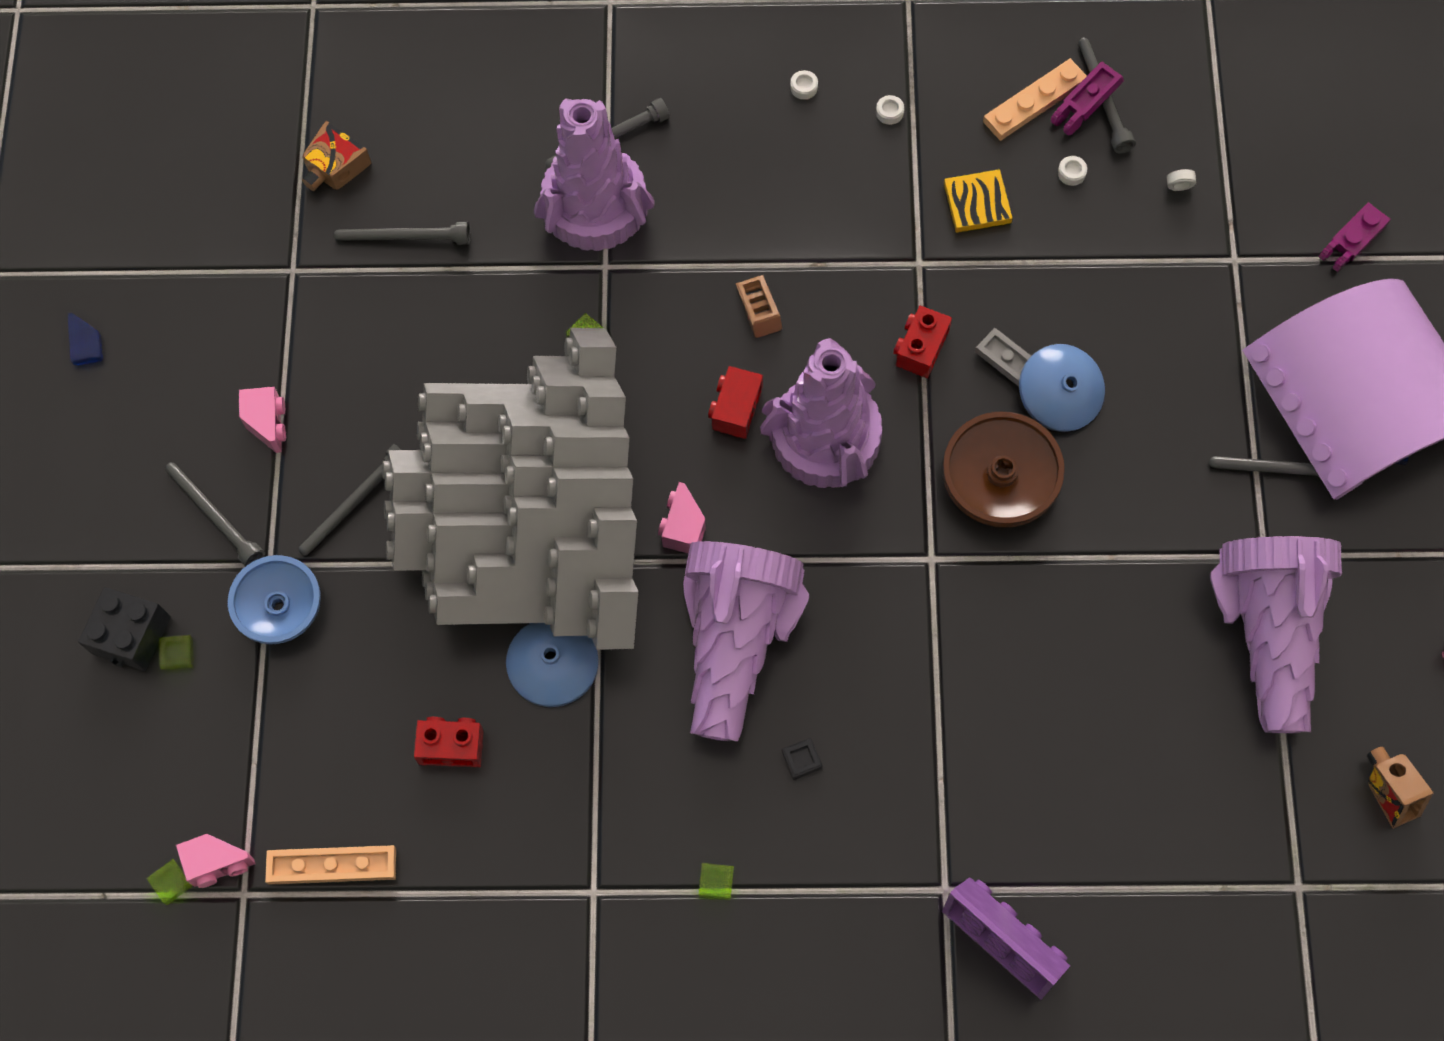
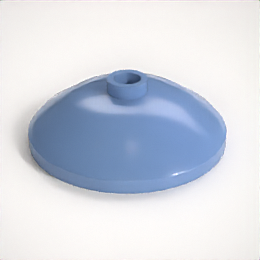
[1019,344,1105,432]
[228,555,321,644]
[506,623,599,707]

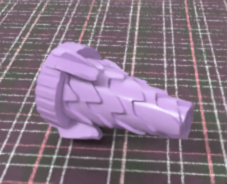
[534,98,655,251]
[760,338,882,488]
[1210,536,1342,733]
[683,541,809,741]

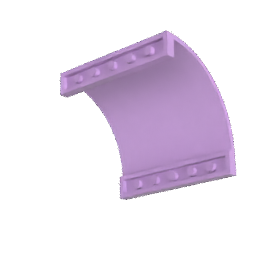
[1242,279,1444,500]

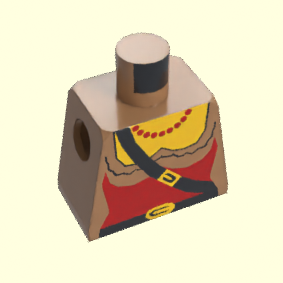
[302,121,371,191]
[1367,747,1433,829]

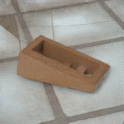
[736,275,782,338]

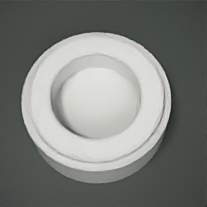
[790,70,818,99]
[876,95,904,125]
[1058,156,1087,186]
[1167,169,1196,191]

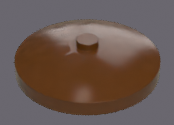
[943,411,1065,527]

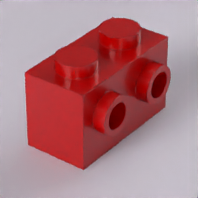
[893,305,952,379]
[708,366,763,439]
[414,716,484,767]

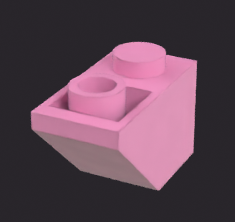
[239,387,286,453]
[658,482,706,553]
[176,834,255,888]

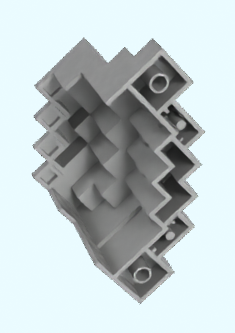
[382,328,638,650]

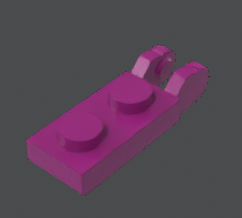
[1050,62,1124,136]
[1319,202,1391,272]

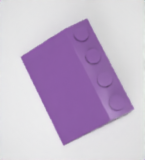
[942,877,1070,1000]

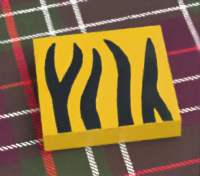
[944,169,1013,233]

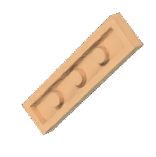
[983,58,1087,141]
[265,845,396,885]

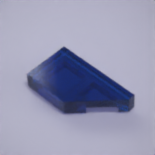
[68,313,103,365]

